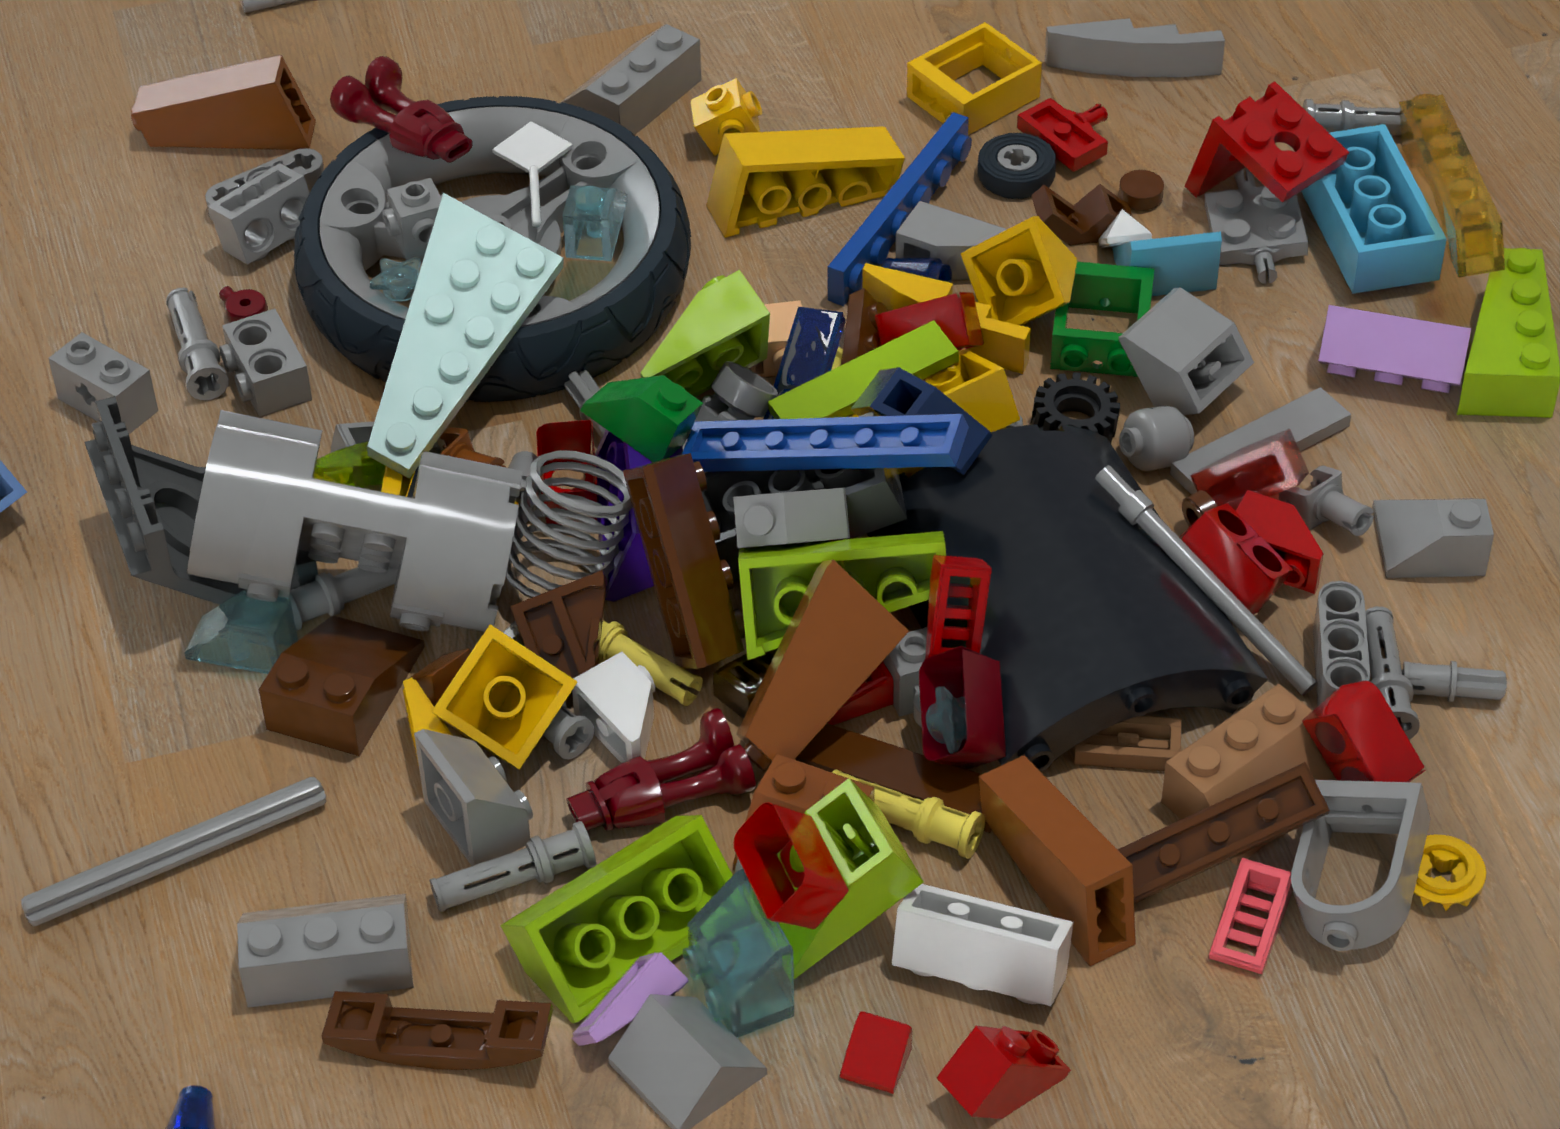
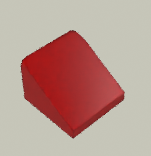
[840,1011,912,1094]

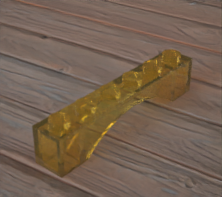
[1399,94,1505,278]

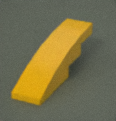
[862,263,1031,374]

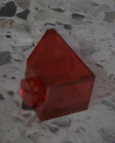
[1190,428,1309,510]

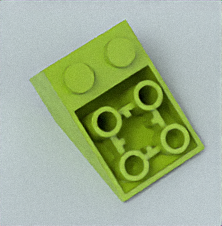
[747,778,924,981]

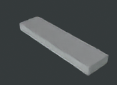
[1170,387,1351,497]

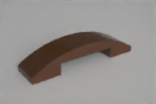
[321,991,553,1070]

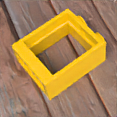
[907,22,1042,135]

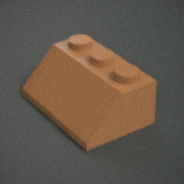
[1161,683,1336,866]

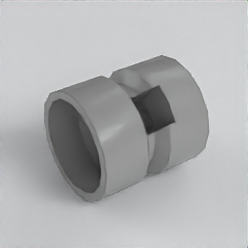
[695,361,778,421]

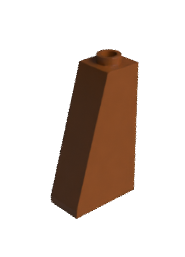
[131,55,316,150]
[736,560,909,771]
[979,755,1136,966]

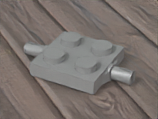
[1205,169,1308,284]

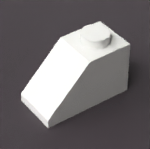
[572,651,655,763]

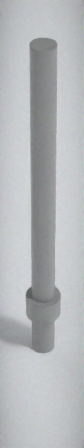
[1095,465,1317,696]

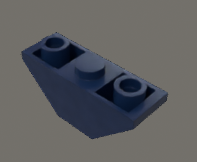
[851,367,993,475]

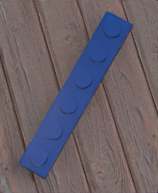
[828,112,972,306]
[682,414,969,472]

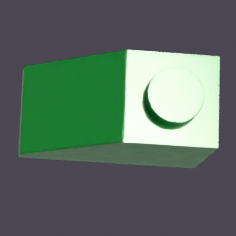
[580,375,703,462]

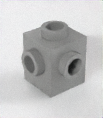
[383,178,446,260]

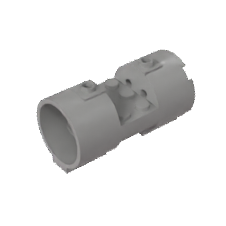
[187,410,523,632]

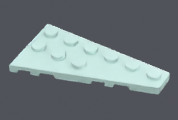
[367,193,564,478]

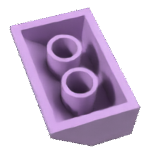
[1319,305,1471,393]

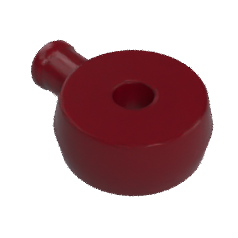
[219,286,268,323]

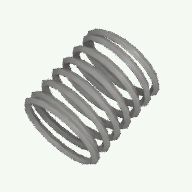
[506,451,633,598]

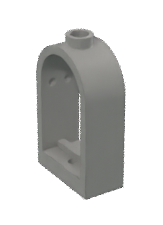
[1291,780,1431,951]

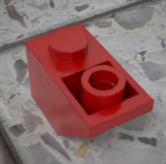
[1236,490,1324,594]
[936,1026,1071,1119]

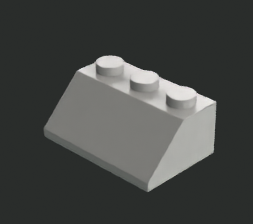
[560,24,702,135]
[237,894,414,1008]

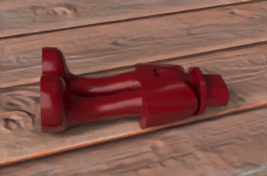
[330,56,473,163]
[566,708,756,831]

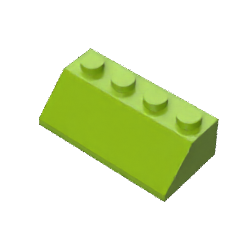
[500,815,751,1023]

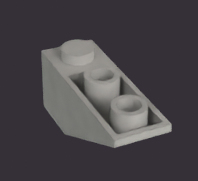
[895,201,1007,280]

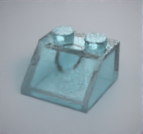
[683,869,794,1038]

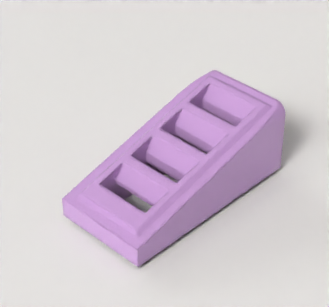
[571,952,689,1046]

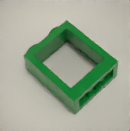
[1050,262,1155,377]

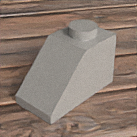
[733,488,850,548]

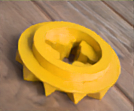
[1414,834,1486,911]

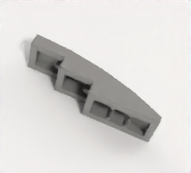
[1045,18,1225,77]

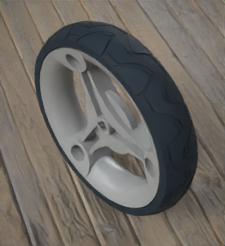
[294,96,691,402]

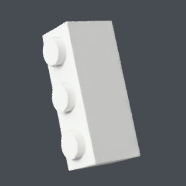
[892,884,1073,1006]

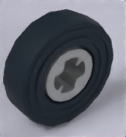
[978,133,1056,199]

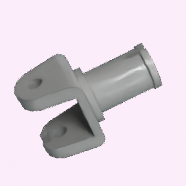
[1279,465,1374,536]

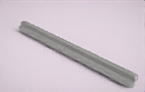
[21,777,326,926]

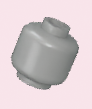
[1119,405,1194,471]

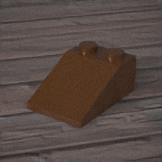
[258,615,425,757]

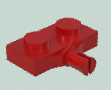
[1017,98,1108,172]

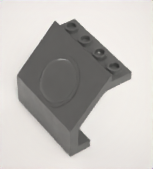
[84,396,318,615]

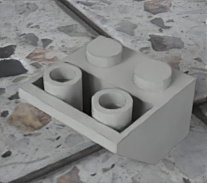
[1118,287,1254,415]

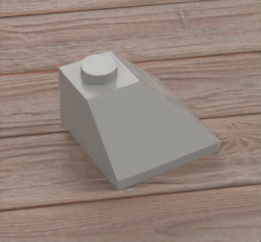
[1372,498,1494,578]

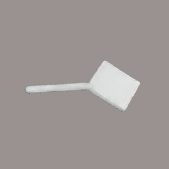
[492,121,573,228]

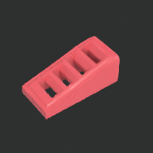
[1209,858,1293,974]

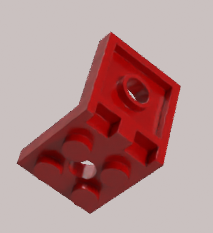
[1184,81,1349,203]

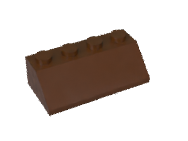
[623,453,745,669]

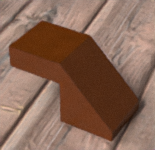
[1031,184,1133,245]

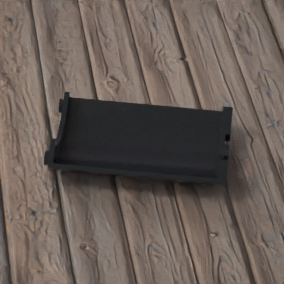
[867,425,1268,772]

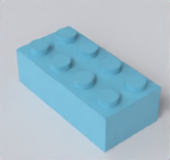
[1301,124,1447,294]

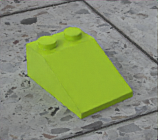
[641,270,770,397]

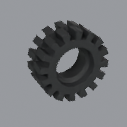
[1031,372,1120,443]

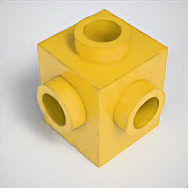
[691,78,762,156]

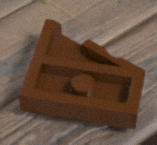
[510,570,607,695]

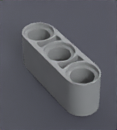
[1313,581,1370,707]

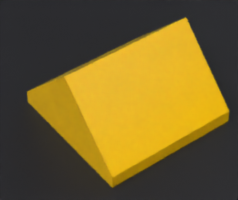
[960,216,1077,326]
[431,624,578,770]

